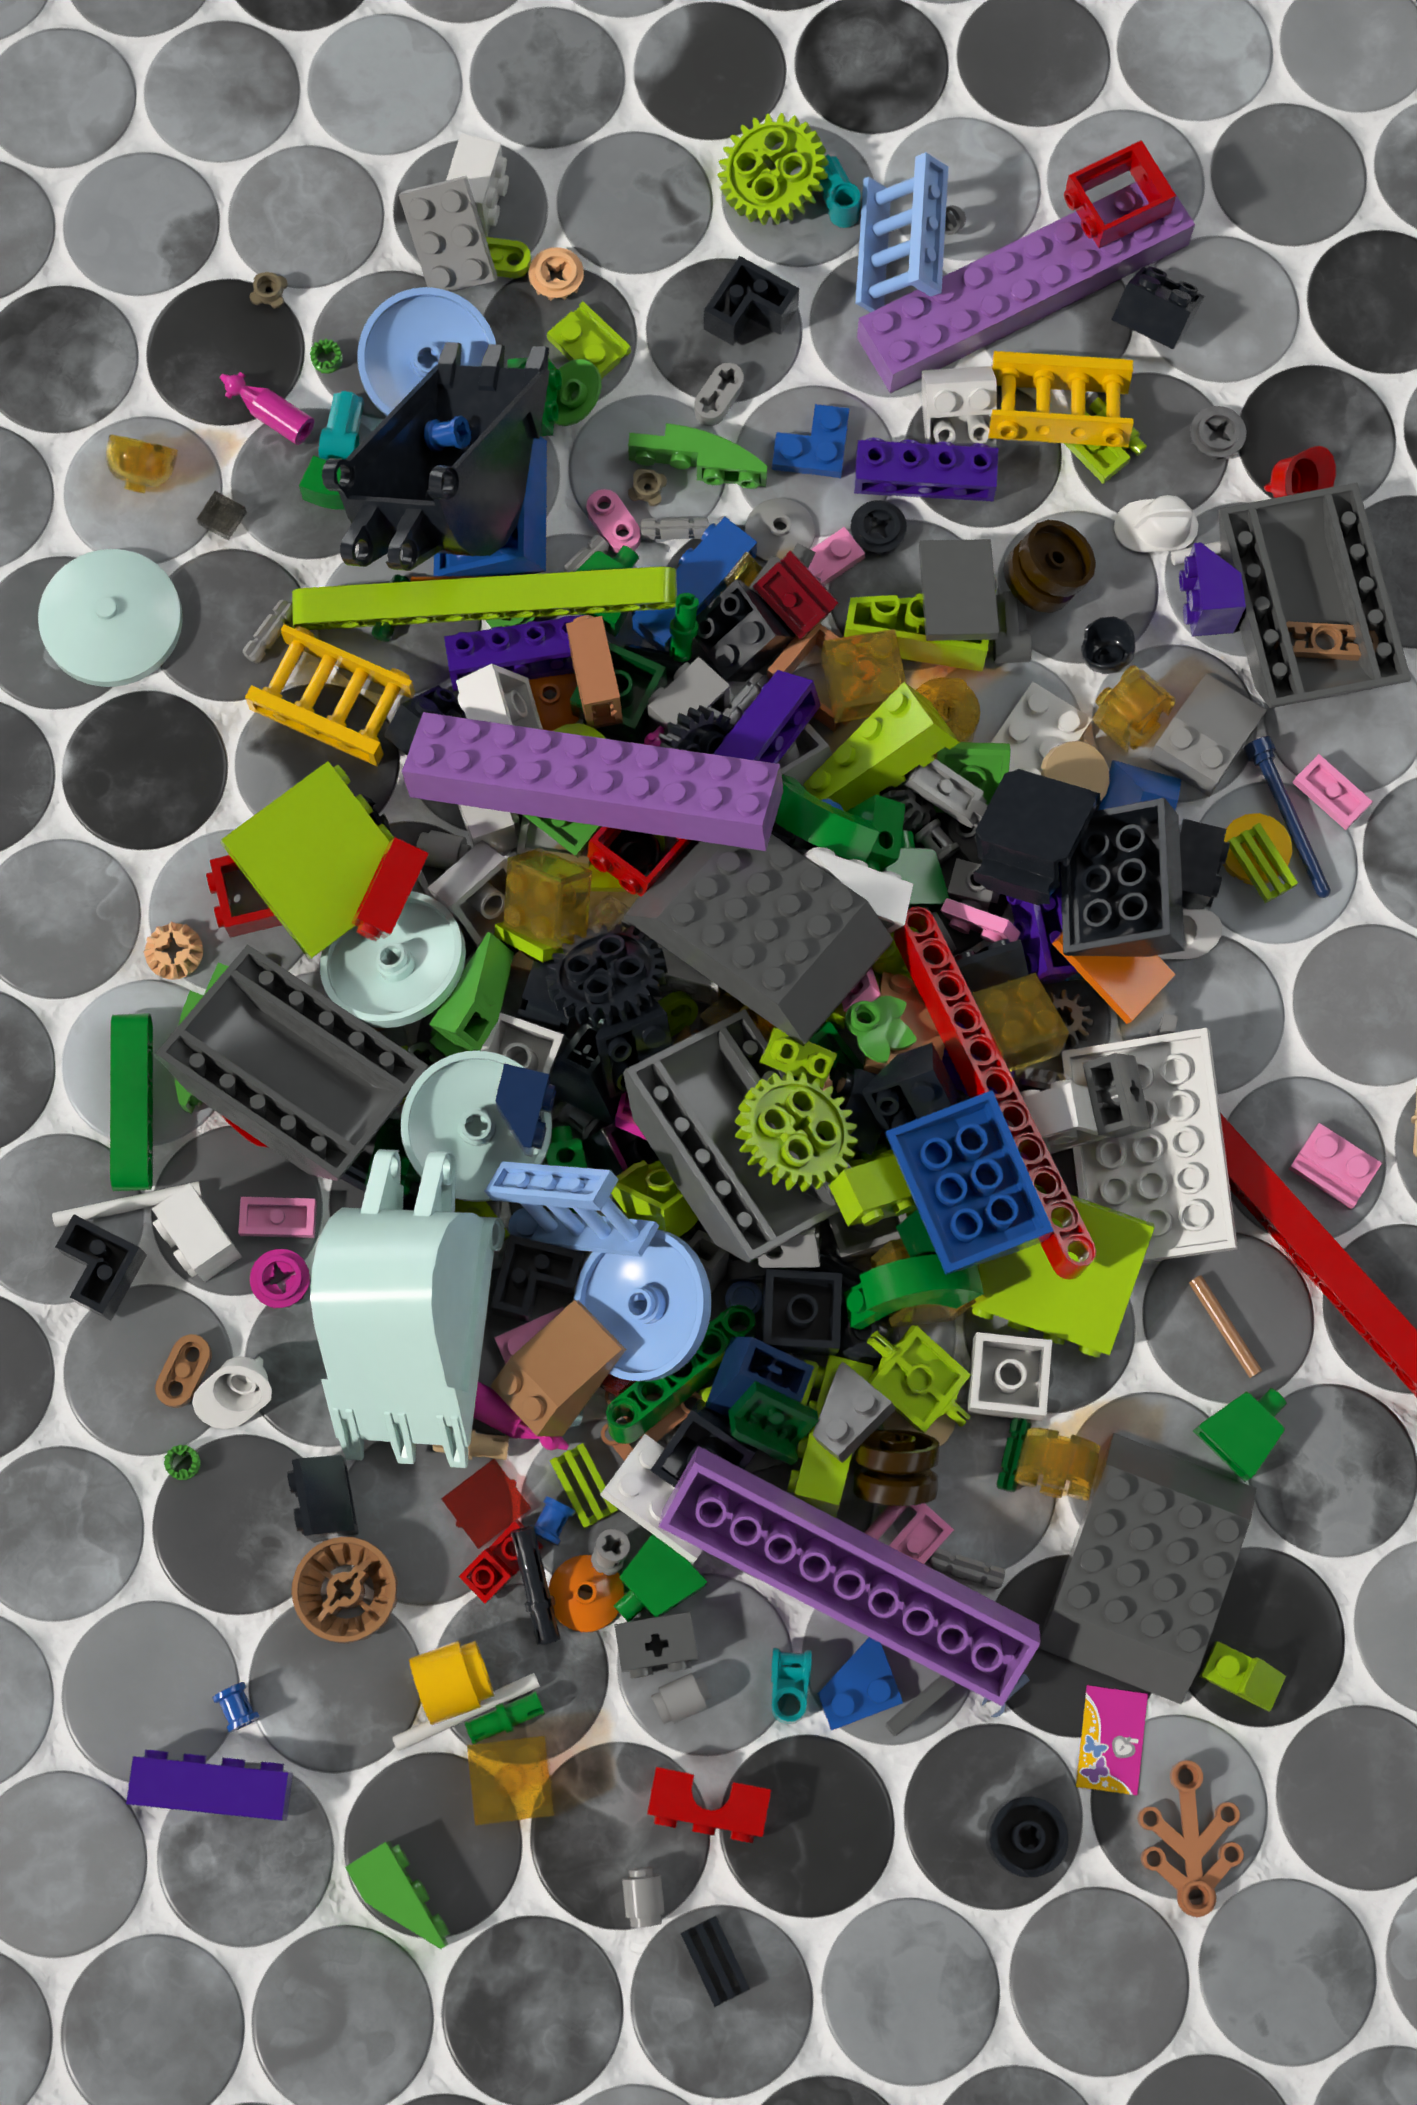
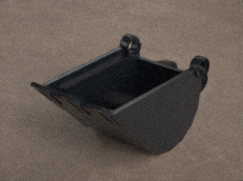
[322,342,550,571]

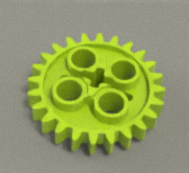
[717,113,829,225]
[735,1071,858,1192]

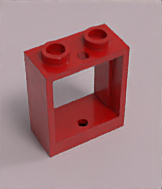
[1064,140,1176,248]
[587,826,693,897]
[351,837,429,941]
[206,855,282,938]

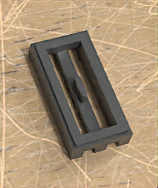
[886,1675,955,1736]

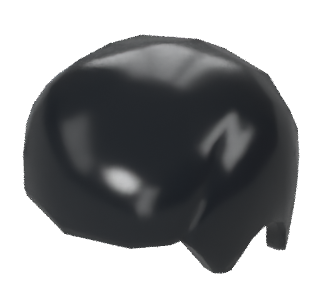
[1081,616,1135,674]
[607,830,662,877]

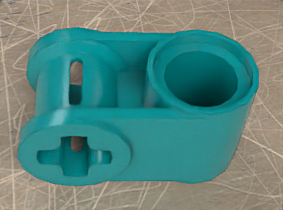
[771,1648,812,1725]

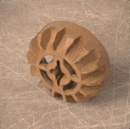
[292,1537,398,1644]

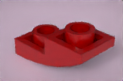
[458,1520,544,1604]

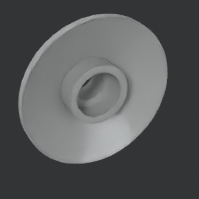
[745,498,815,562]

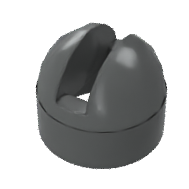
[945,205,966,235]

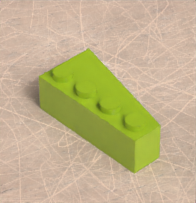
[844,589,996,672]
[803,682,960,812]
[829,1155,917,1226]
[787,1354,873,1518]

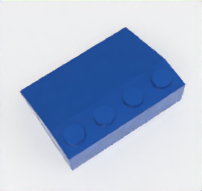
[434,436,547,576]
[885,1090,1054,1275]

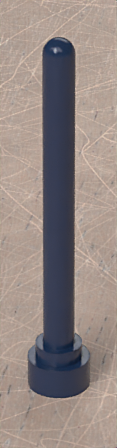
[1244,736,1331,898]

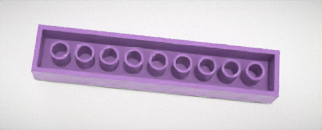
[857,171,1195,393]
[402,712,783,851]
[658,1446,1040,1707]

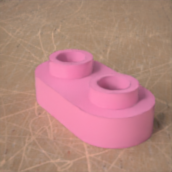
[587,489,641,554]

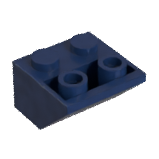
[495,1063,556,1157]
[704,1337,814,1419]

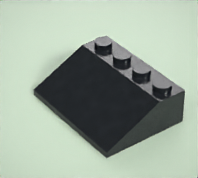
[1060,798,1185,957]

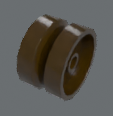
[1003,520,1096,613]
[853,1430,940,1506]

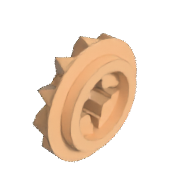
[529,247,584,301]
[143,921,203,980]

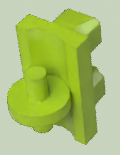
[760,1027,837,1088]

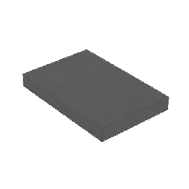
[919,539,999,641]

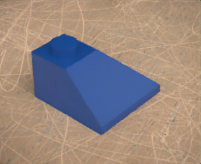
[1098,760,1182,810]

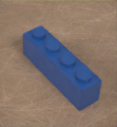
[632,517,757,652]

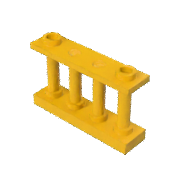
[988,351,1133,447]
[245,624,415,767]

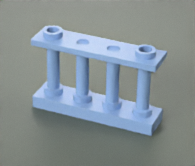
[856,152,948,312]
[484,1161,659,1257]

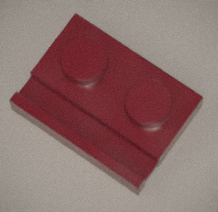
[752,550,840,640]

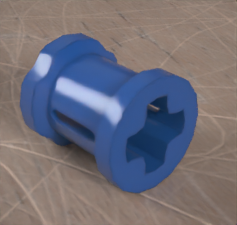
[424,416,471,452]
[530,1496,576,1546]
[212,1682,260,1733]

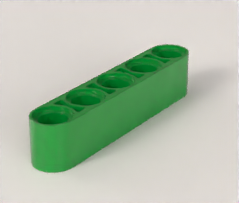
[110,1013,153,1191]
[606,1305,756,1444]

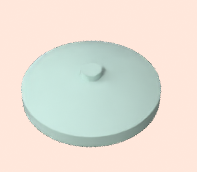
[38,549,182,687]
[320,891,466,1028]
[401,1051,552,1202]

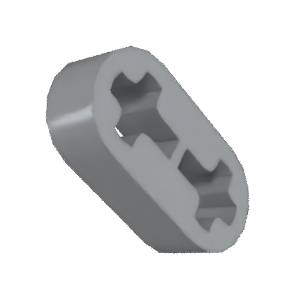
[694,363,744,426]

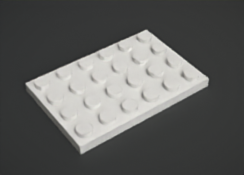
[1062,1028,1238,1263]

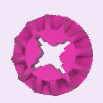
[250,1249,310,1309]

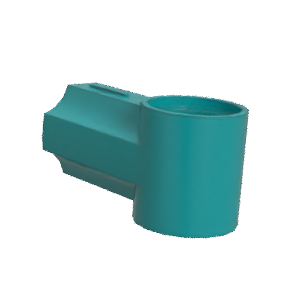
[818,154,861,228]
[319,391,364,460]

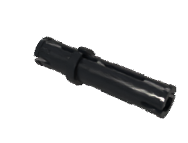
[511,1526,561,1645]

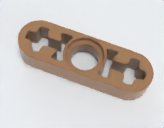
[1274,622,1378,661]

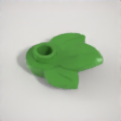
[845,996,917,1063]

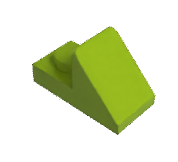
[1199,1641,1286,1712]

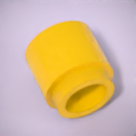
[409,1640,494,1725]

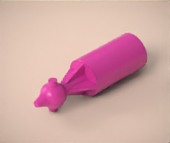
[220,372,314,445]
[473,1382,569,1451]

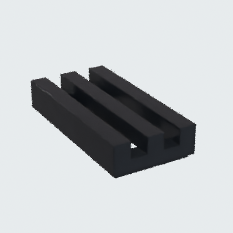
[680,1915,750,2007]

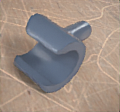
[982,1673,1030,1717]

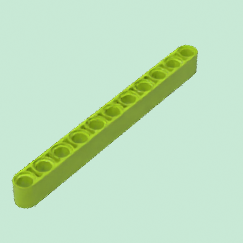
[292,567,677,630]

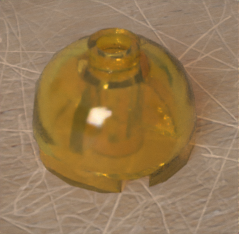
[106,435,178,494]

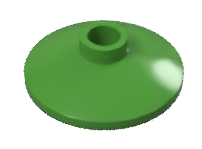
[554,359,602,426]

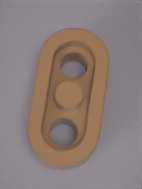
[155,1334,212,1408]

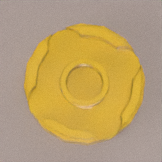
[1223,813,1293,885]

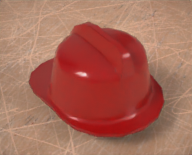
[1264,446,1336,498]

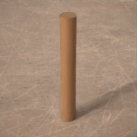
[1189,1275,1263,1378]

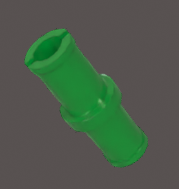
[669,593,699,662]
[464,1691,545,1745]

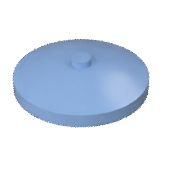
[358,287,496,416]
[574,1229,711,1381]

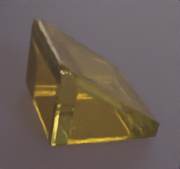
[724,552,763,587]

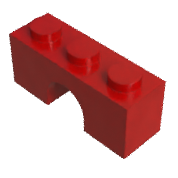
[647,1767,771,1843]

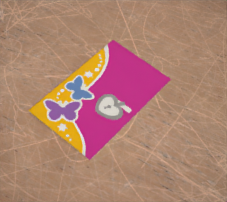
[1076,1685,1148,1795]

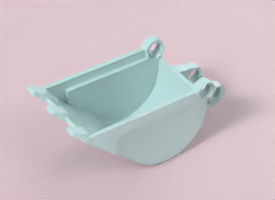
[310,1149,505,1468]

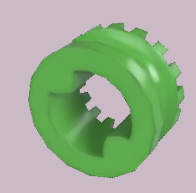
[310,339,343,374]
[164,1445,201,1480]

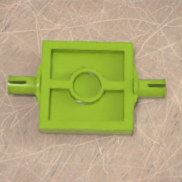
[867,1325,971,1433]

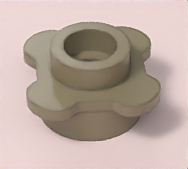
[250,272,288,308]
[628,469,667,506]

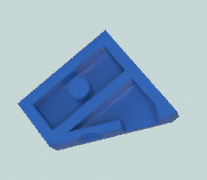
[817,1637,903,1731]

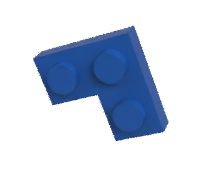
[772,404,850,478]

